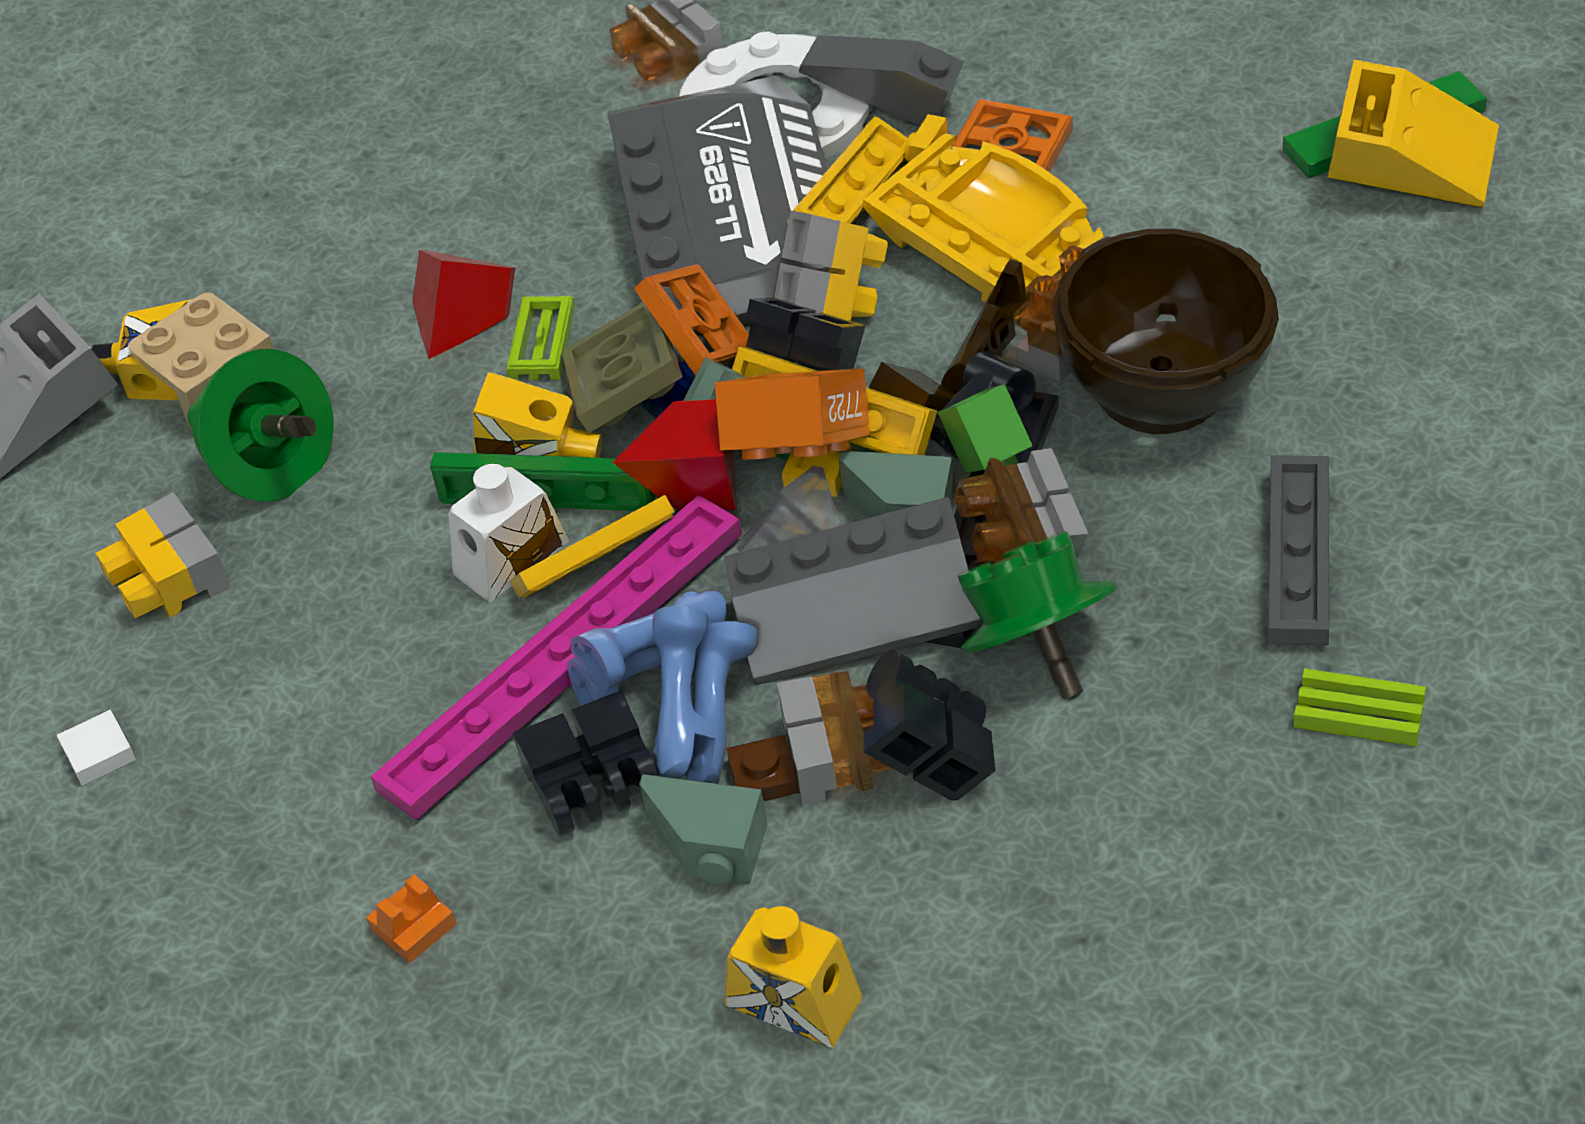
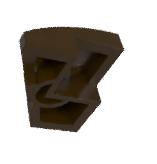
[941,259,1028,395]

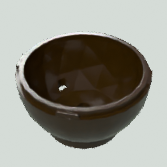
[1053,228,1279,434]

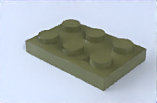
[562,302,683,433]

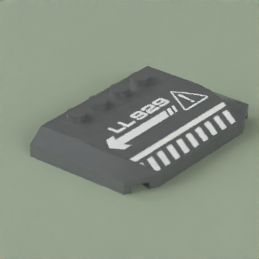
[607,76,829,336]

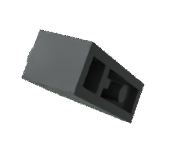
[798,35,964,127]

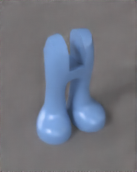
[567,591,727,706]
[652,606,758,784]

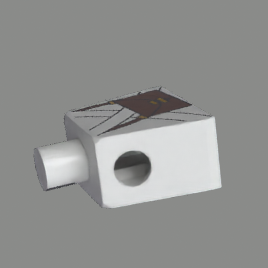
[448,464,569,603]

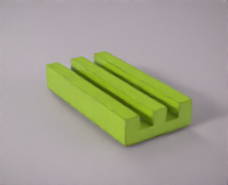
[506,296,575,380]
[1293,668,1427,747]

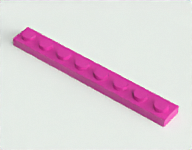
[370,495,742,820]

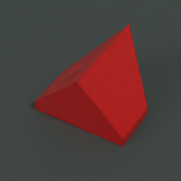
[413,250,516,359]
[612,399,737,511]

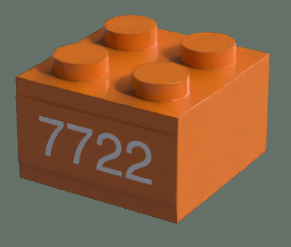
[715,368,869,460]

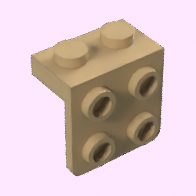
[128,293,274,429]

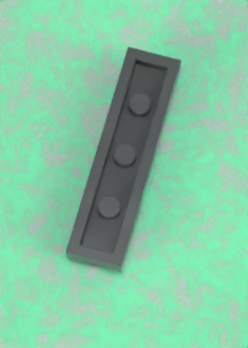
[1268,455,1329,645]

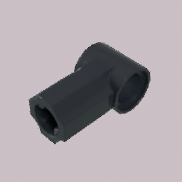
[930,350,1036,459]

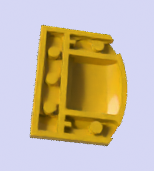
[863,134,1104,313]

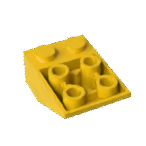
[1328,59,1499,208]

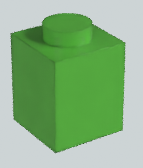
[938,384,1032,477]

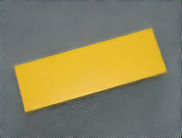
[509,495,674,599]

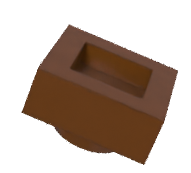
[726,734,800,801]

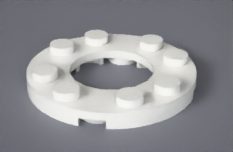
[679,32,873,159]

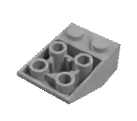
[0,293,118,479]

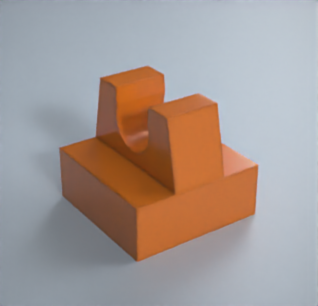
[366,874,457,963]

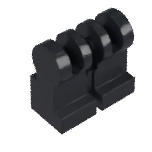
[746,297,865,371]
[863,650,996,801]
[513,690,658,836]

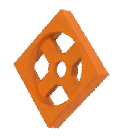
[953,99,1073,172]
[633,264,749,376]

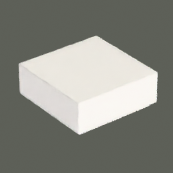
[57,709,136,785]

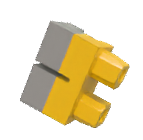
[774,210,888,321]
[95,492,231,619]

